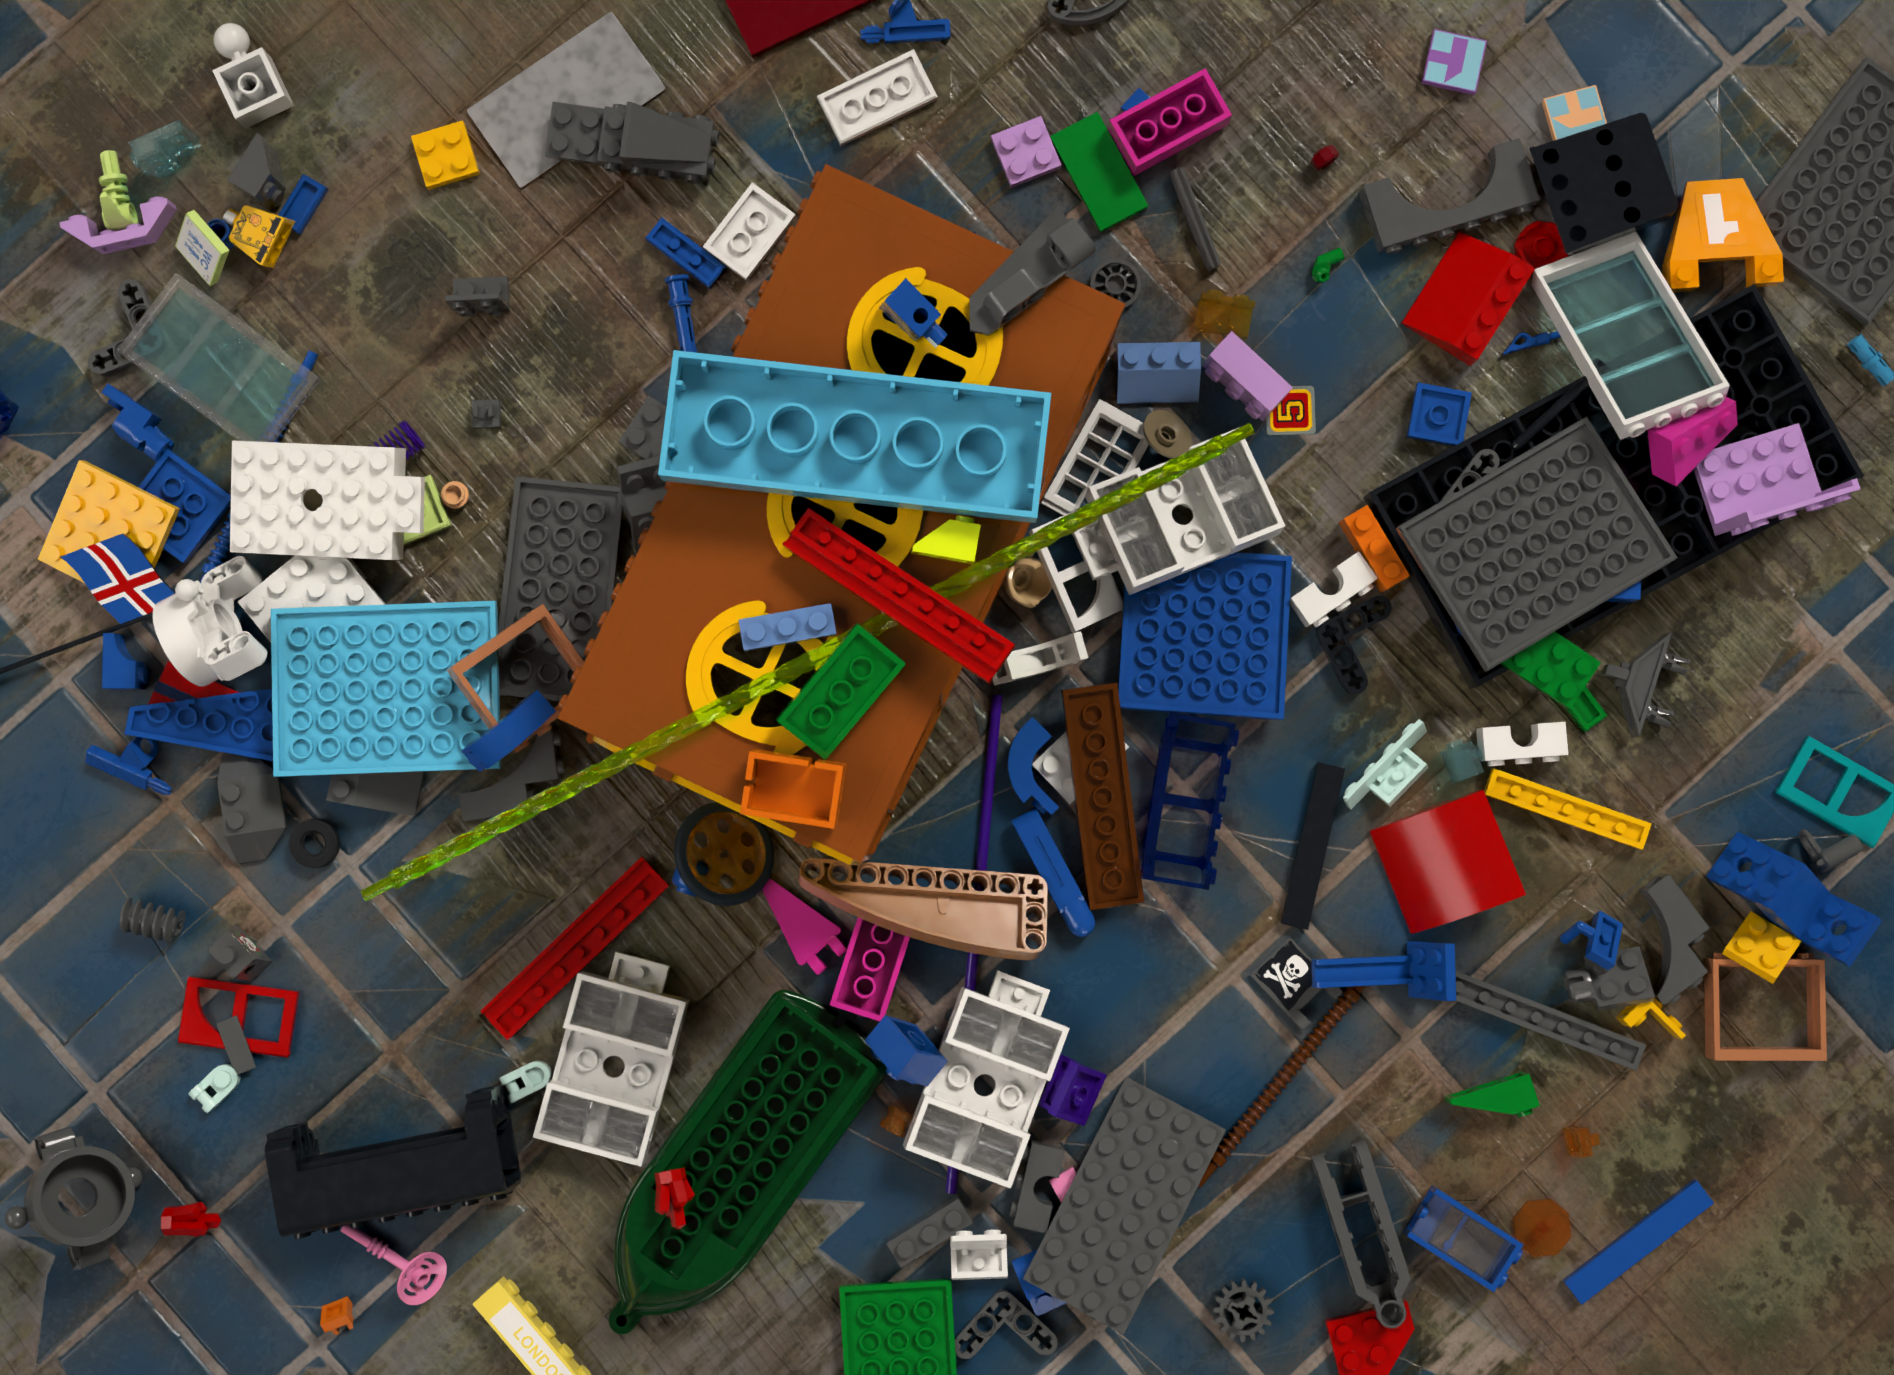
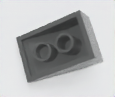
[326,771,425,816]

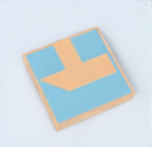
[1541,85,1607,141]

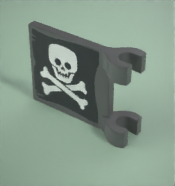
[1250,937,1343,1030]

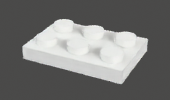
[703,182,796,281]
[1032,732,1129,804]

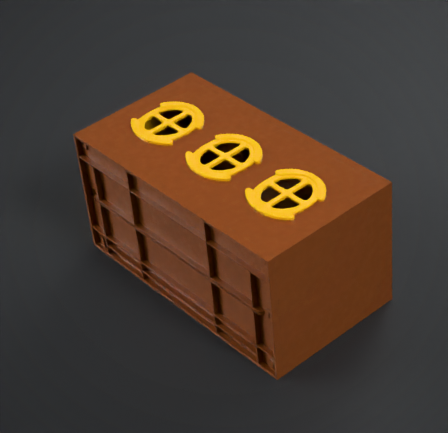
[557,164,1126,865]

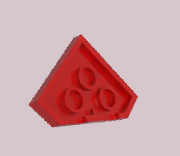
[1325,1299,1415,1375]

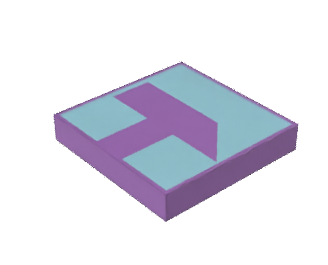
[1421,29,1487,95]

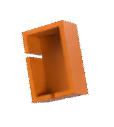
[740,749,847,829]

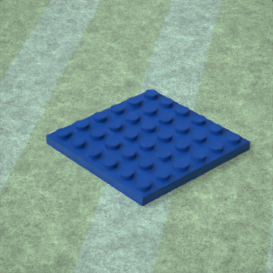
[1118,552,1292,720]

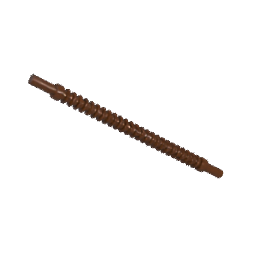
[1198,986,1366,1188]

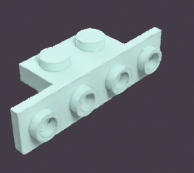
[1343,719,1428,809]

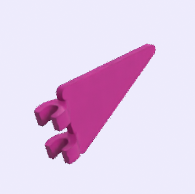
[762,878,848,975]

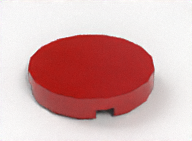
[1514,221,1569,274]

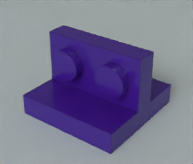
[1038,1054,1107,1126]

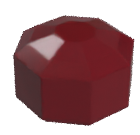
[1311,145,1339,171]

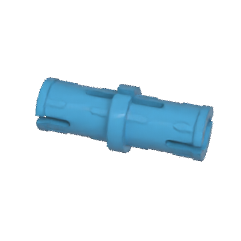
[1846,334,1894,387]

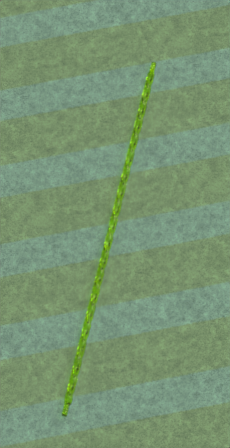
[361,423,1255,901]

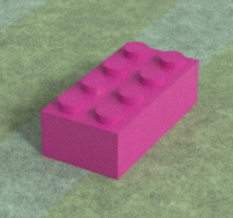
[1108,68,1232,176]
[830,918,910,1021]

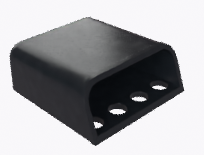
[1529,113,1678,255]

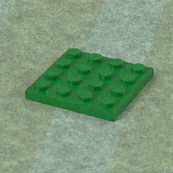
[839,1278,957,1375]

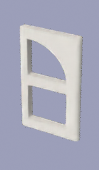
[1028,507,1123,633]

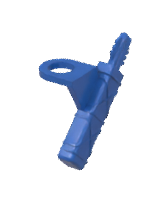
[860,0,951,44]
[85,737,172,795]

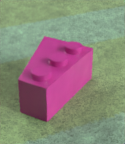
[1647,397,1738,486]

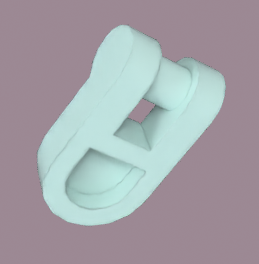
[499,1060,552,1103]
[188,1064,241,1114]

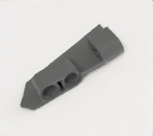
[970,207,1096,336]

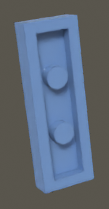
[739,603,837,651]

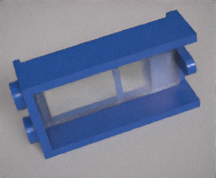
[1403,1185,1524,1292]

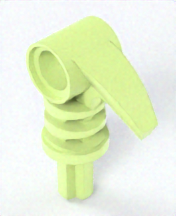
[99,150,138,231]

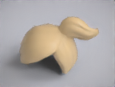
[1004,539,1052,608]

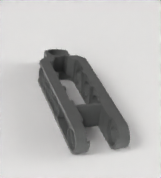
[1311,1140,1411,1328]

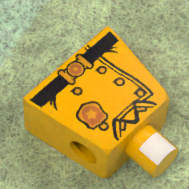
[223,205,295,268]

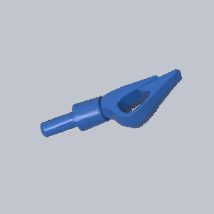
[1502,331,1561,356]

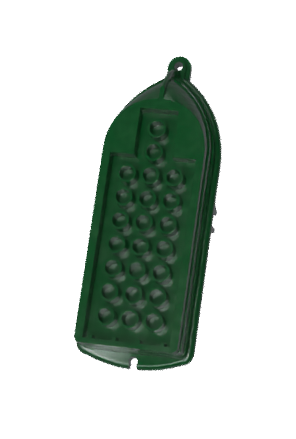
[609,989,887,1334]

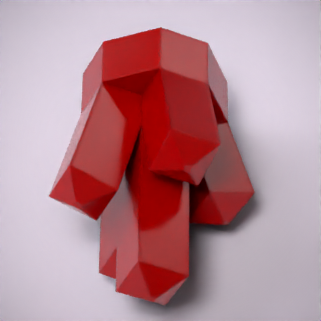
[654,1167,695,1229]
[161,1202,221,1237]

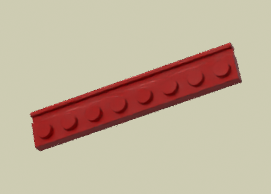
[782,508,1015,684]
[480,857,670,1041]

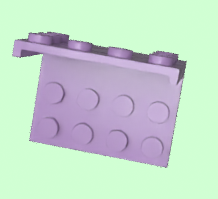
[1694,423,1860,536]

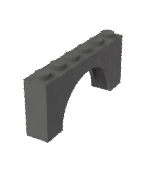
[1359,138,1540,255]

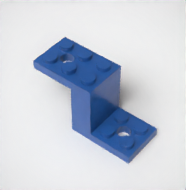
[1706,832,1882,967]

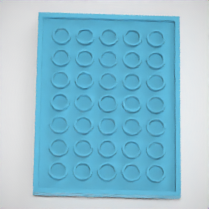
[271,601,501,777]

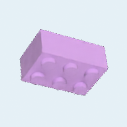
[1203,331,1293,421]

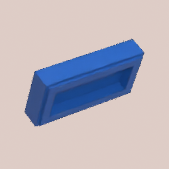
[278,174,329,235]

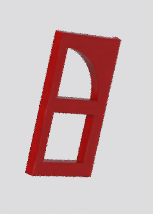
[178,976,300,1058]

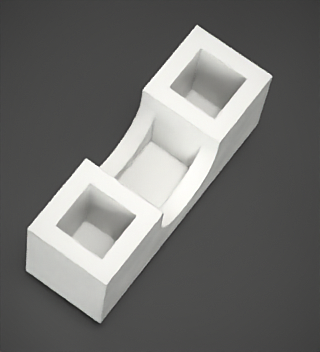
[1290,551,1378,628]
[1476,722,1568,766]

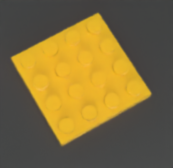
[38,460,180,583]

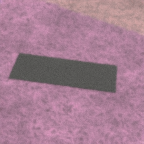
[216,1015,256,1075]

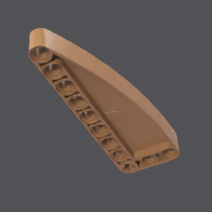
[798,858,1048,961]

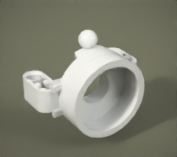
[153,556,268,687]

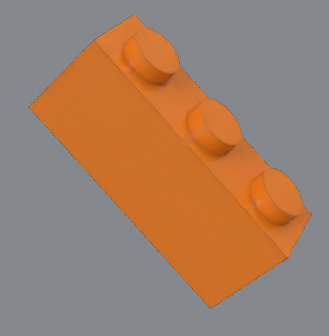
[1338,505,1410,593]

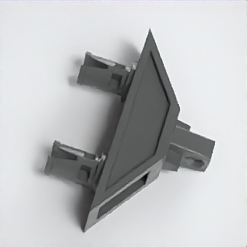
[1601,632,1690,738]

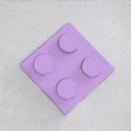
[991,116,1061,188]

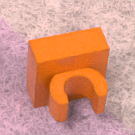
[320,1296,354,1335]

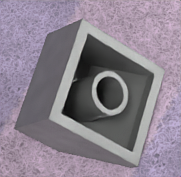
[227,133,286,212]

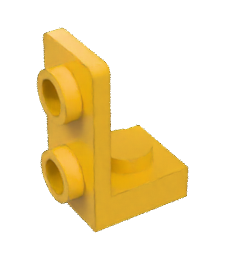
[1615,998,1686,1040]

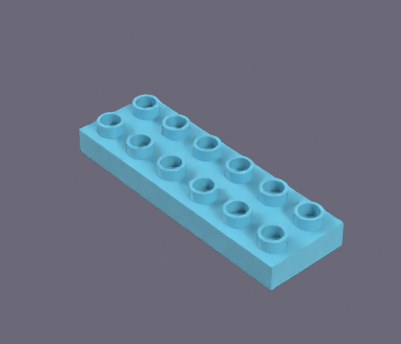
[658,350,1051,523]

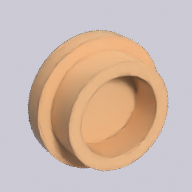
[441,481,469,509]

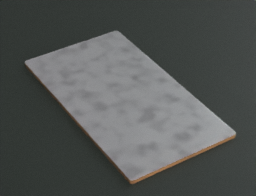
[467,12,666,188]

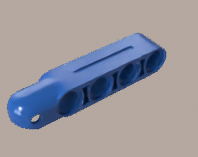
[1011,808,1095,937]

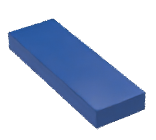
[645,217,727,289]

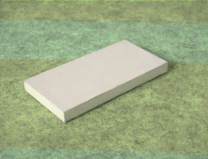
[817,49,938,146]

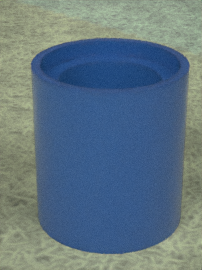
[207,219,235,249]

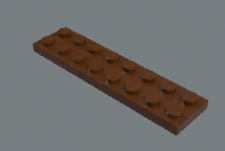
[1061,682,1144,910]

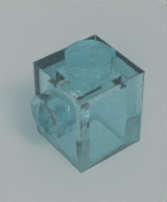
[1440,738,1484,783]

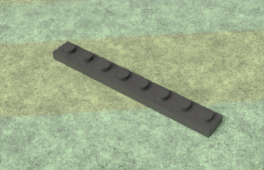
[1455,971,1646,1071]

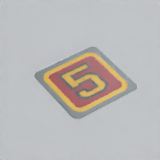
[1266,386,1316,435]

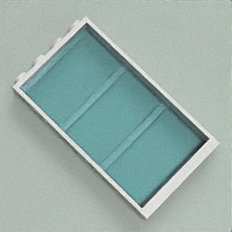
[1532,232,1730,440]

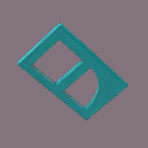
[1775,736,1894,848]

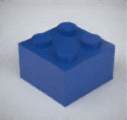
[864,1015,948,1086]

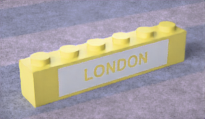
[473,1276,591,1375]

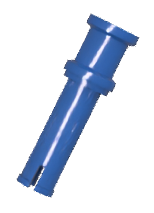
[664,274,697,353]

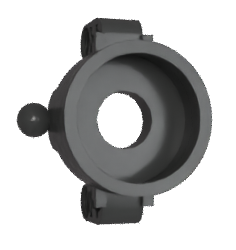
[5,1127,143,1270]

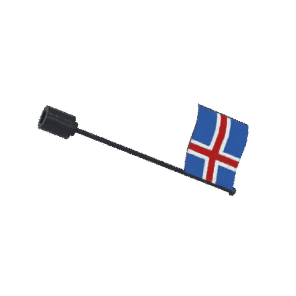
[0,533,175,674]

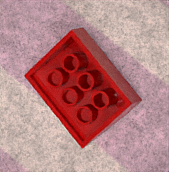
[1401,232,1535,366]

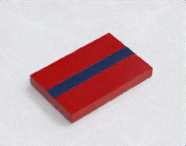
[147,661,240,705]

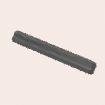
[1170,167,1221,271]

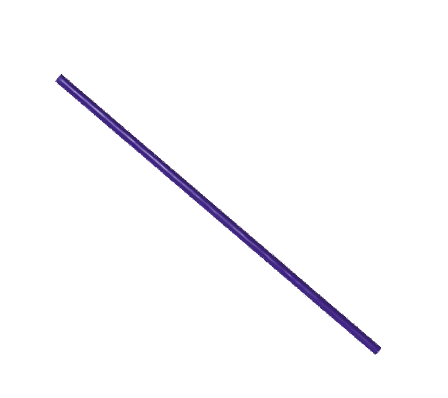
[946,695,1003,1194]

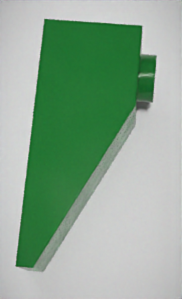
[1444,1071,1540,1117]

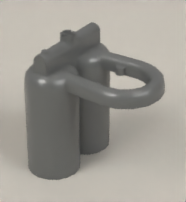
[1798,829,1863,872]

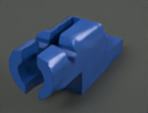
[102,384,174,462]

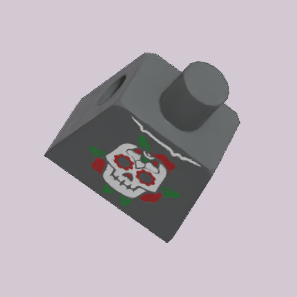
[208,924,272,981]

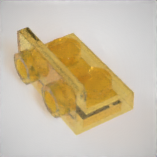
[1193,290,1255,339]

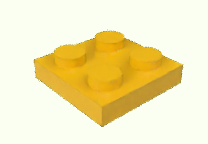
[411,120,480,190]
[1722,911,1801,984]

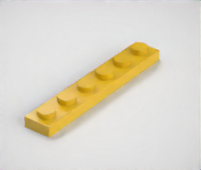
[1484,768,1651,850]

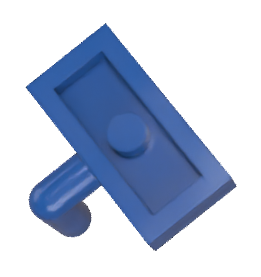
[1560,910,1623,970]

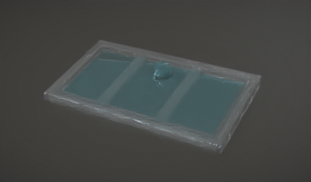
[117,273,321,442]

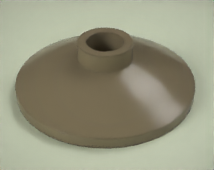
[1143,410,1192,458]

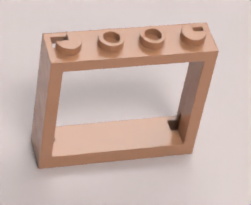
[446,604,584,753]
[1704,952,1827,1061]

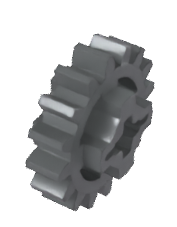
[1212,1278,1274,1342]

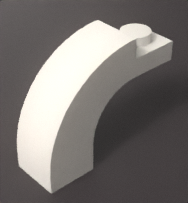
[992,631,1088,686]

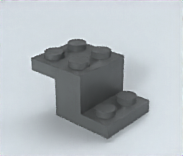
[617,456,668,554]

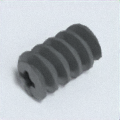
[120,898,186,943]

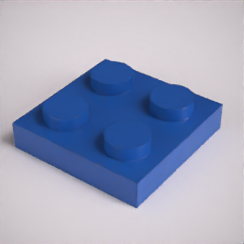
[1406,382,1472,446]

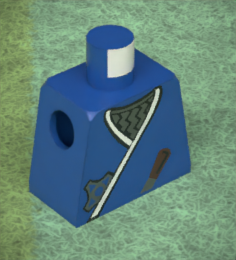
[879,278,948,348]

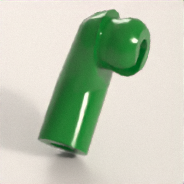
[1312,247,1345,283]

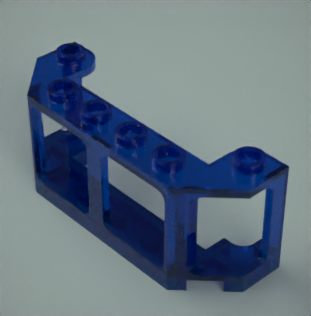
[1140,712,1239,890]

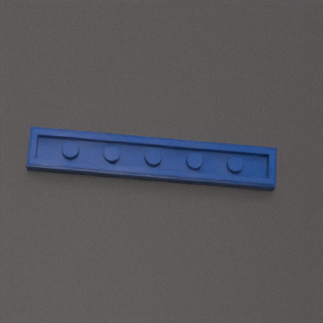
[1562,1179,1714,1305]

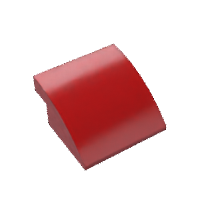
[1369,790,1526,934]

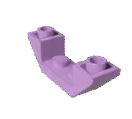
[59,197,177,254]

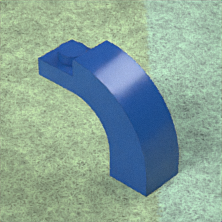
[461,690,556,772]
[1007,717,1059,815]

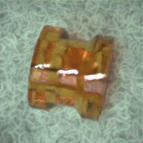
[879,1104,913,1138]

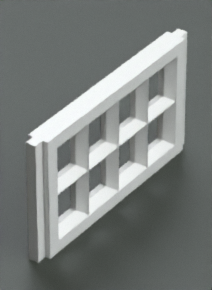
[1041,399,1149,521]

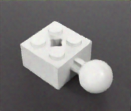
[212,23,294,129]

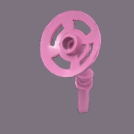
[340,1224,447,1305]

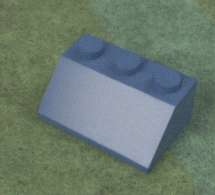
[1115,342,1201,404]

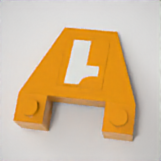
[1662,178,1784,293]

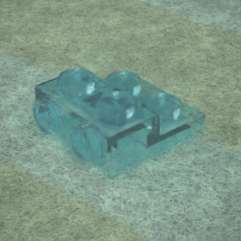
[128,120,201,178]

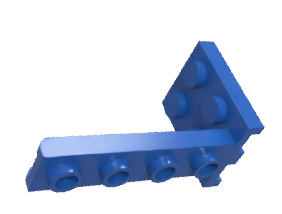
[1311,941,1456,1001]

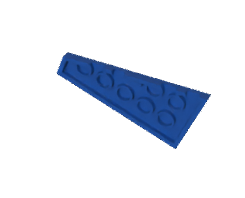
[124,689,273,761]

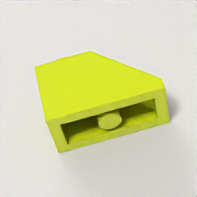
[911,516,981,564]

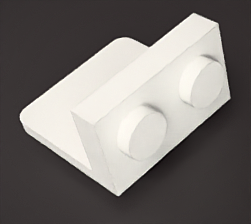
[950,1230,1008,1280]

